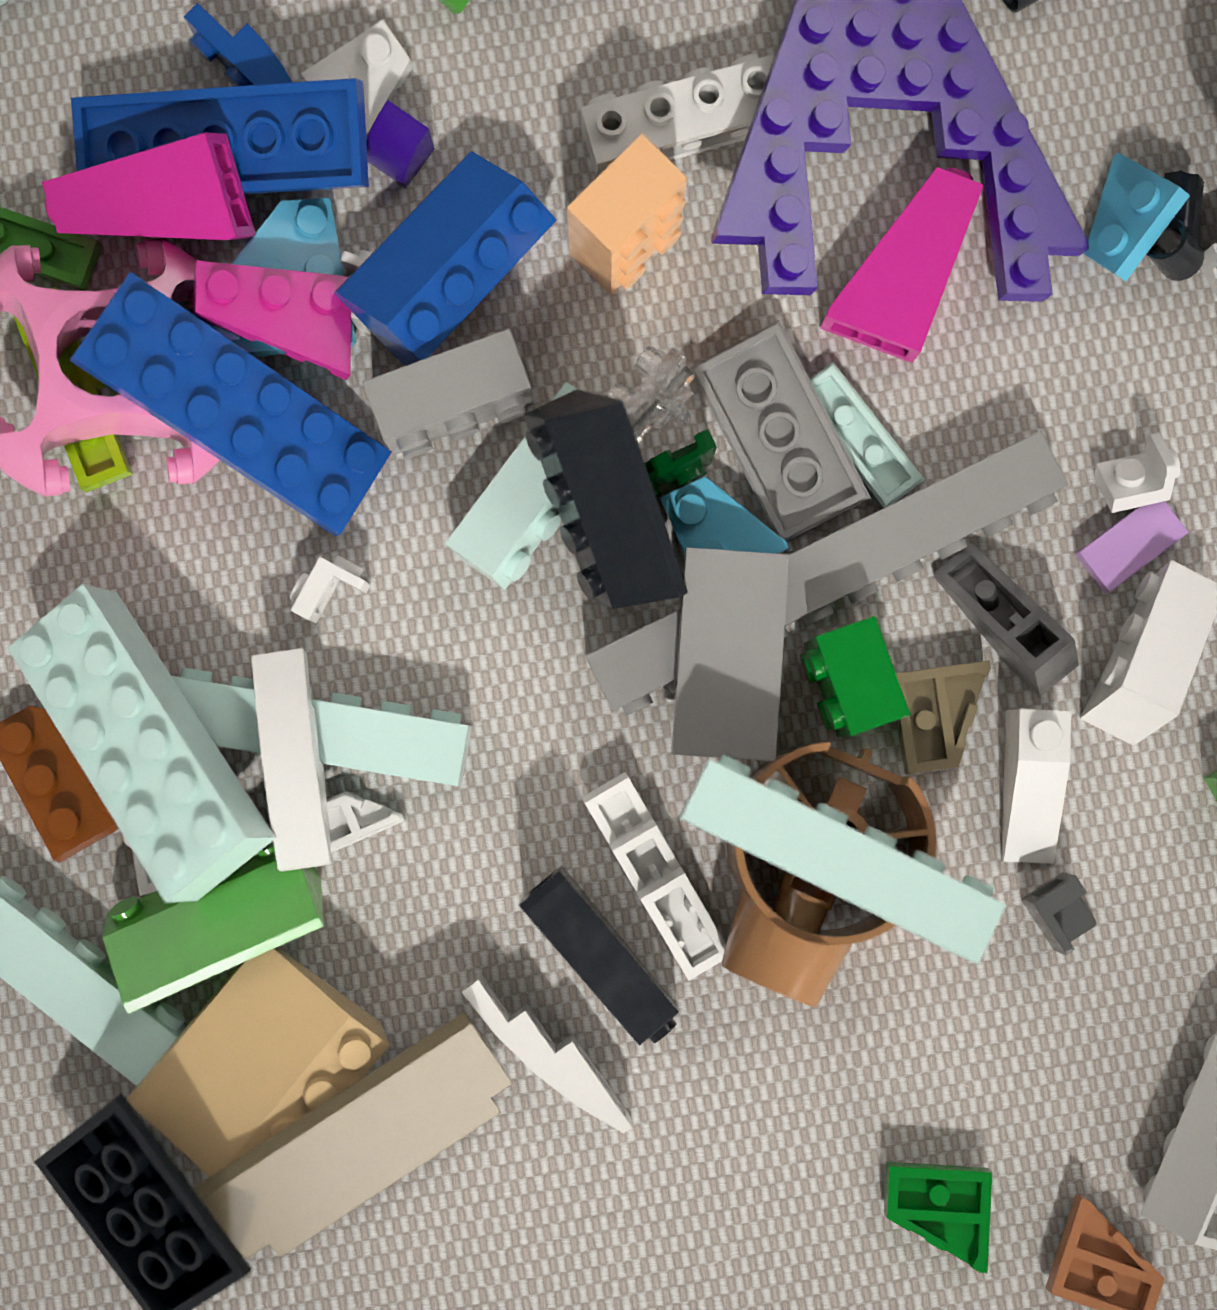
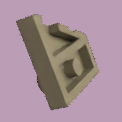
[896,660,991,774]

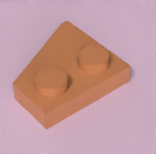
[1045,1193,1165,1310]

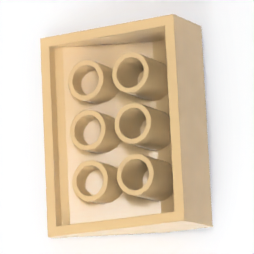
[127,947,390,1177]

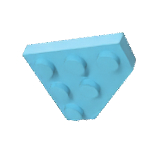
[203,198,356,357]

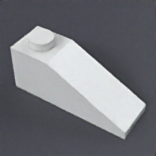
[1001,709,1072,864]

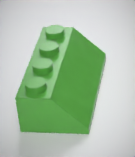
[102,841,324,1014]

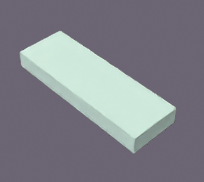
[810,362,925,509]

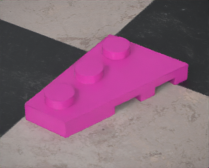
[193,260,351,380]

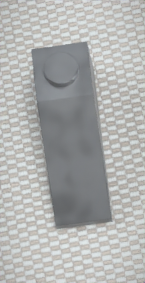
[933,542,1079,697]

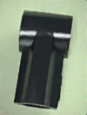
[1147,170,1205,281]

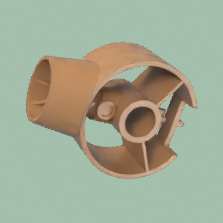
[721,742,937,1008]

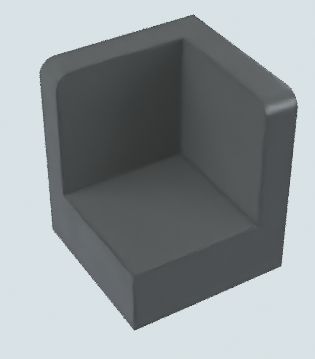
[1021,872,1096,955]

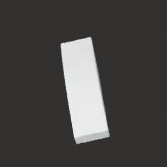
[251,648,332,872]
[582,772,726,981]
[462,974,632,1134]

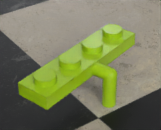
[13,287,133,493]

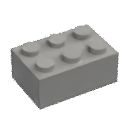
[362,328,534,458]

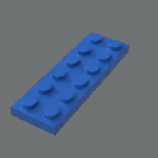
[71,78,369,194]
[70,272,392,537]

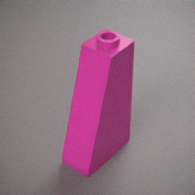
[42,133,256,240]
[820,167,984,363]

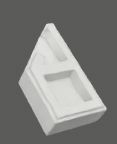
[327,791,406,853]

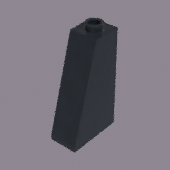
[519,865,679,1046]

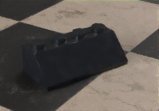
[524,389,688,609]

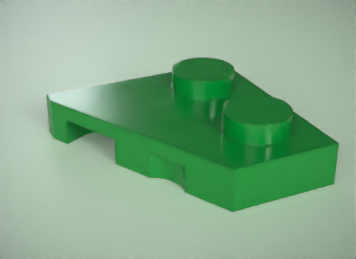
[884,1161,992,1273]

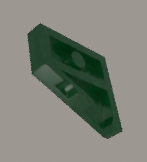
[644,428,717,498]

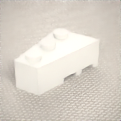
[1080,560,1217,746]

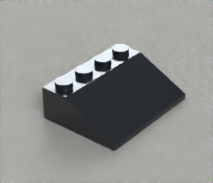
[34,1093,253,1310]

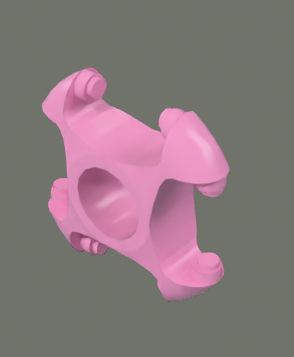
[0,238,220,497]

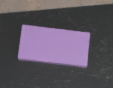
[1075,501,1189,594]

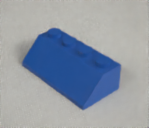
[334,151,557,366]

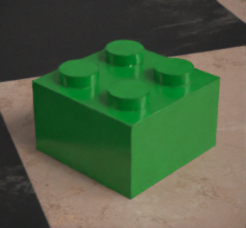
[800,616,911,738]

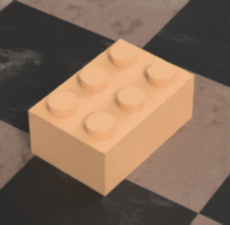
[566,134,688,295]

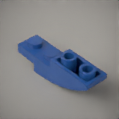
[184,3,292,86]

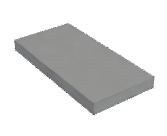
[690,320,871,542]
[671,547,790,761]

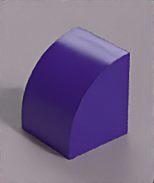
[366,100,435,188]

